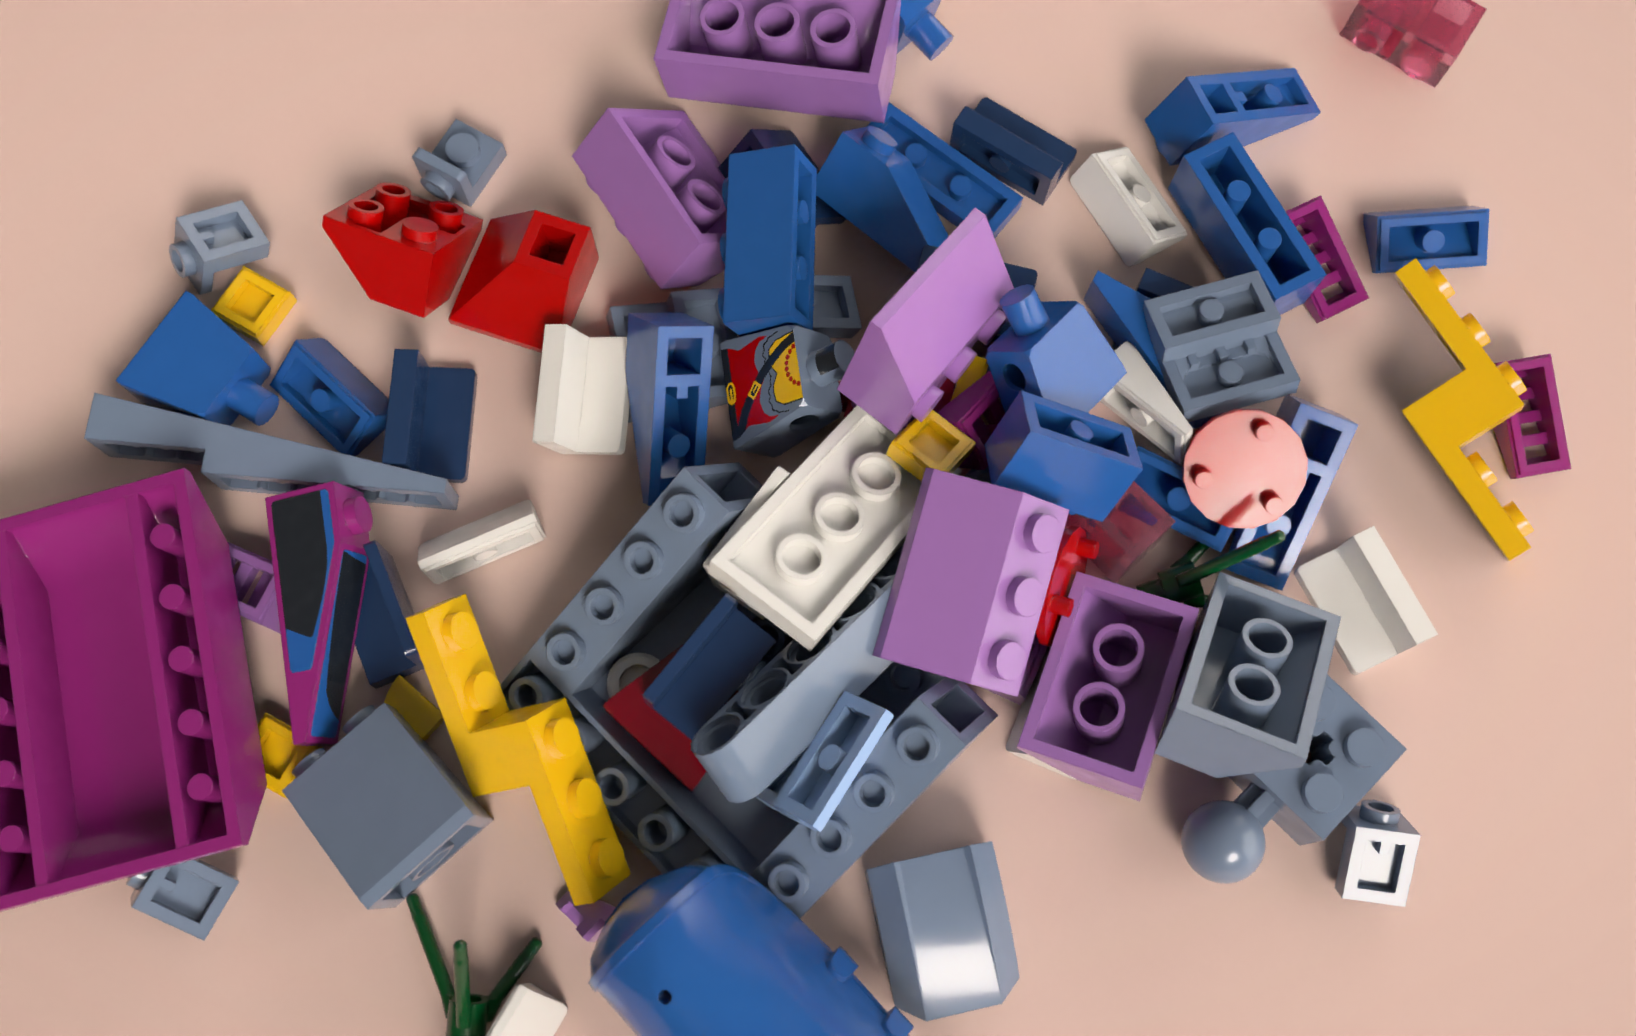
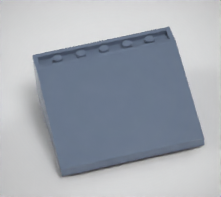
[500,462,999,919]

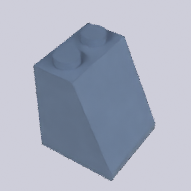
[282,703,493,910]

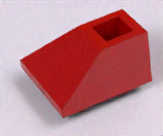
[322,182,483,318]
[448,210,599,353]

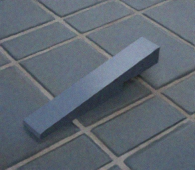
[84,393,459,510]

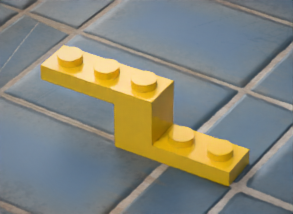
[1395,258,1534,561]
[405,594,631,906]

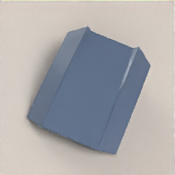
[865,841,1020,1021]

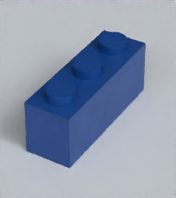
[1168,132,1327,315]
[718,144,817,337]

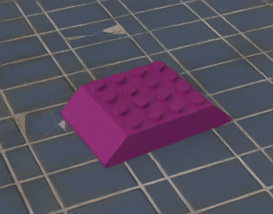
[0,468,267,912]

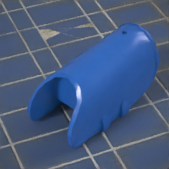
[588,864,914,1036]

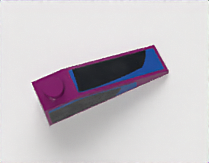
[265,481,373,747]

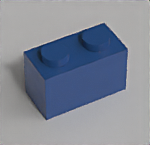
[984,390,1143,522]

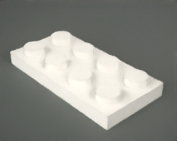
[707,405,962,652]

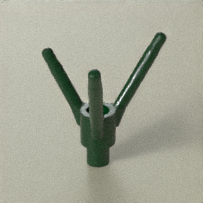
[1136,530,1285,608]
[406,893,543,1036]

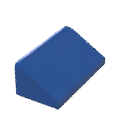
[1363,206,1490,273]
[270,338,389,457]
[1118,446,1233,552]

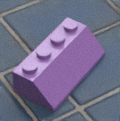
[654,0,901,123]

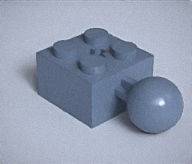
[1181,675,1407,884]

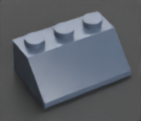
[1154,572,1341,778]

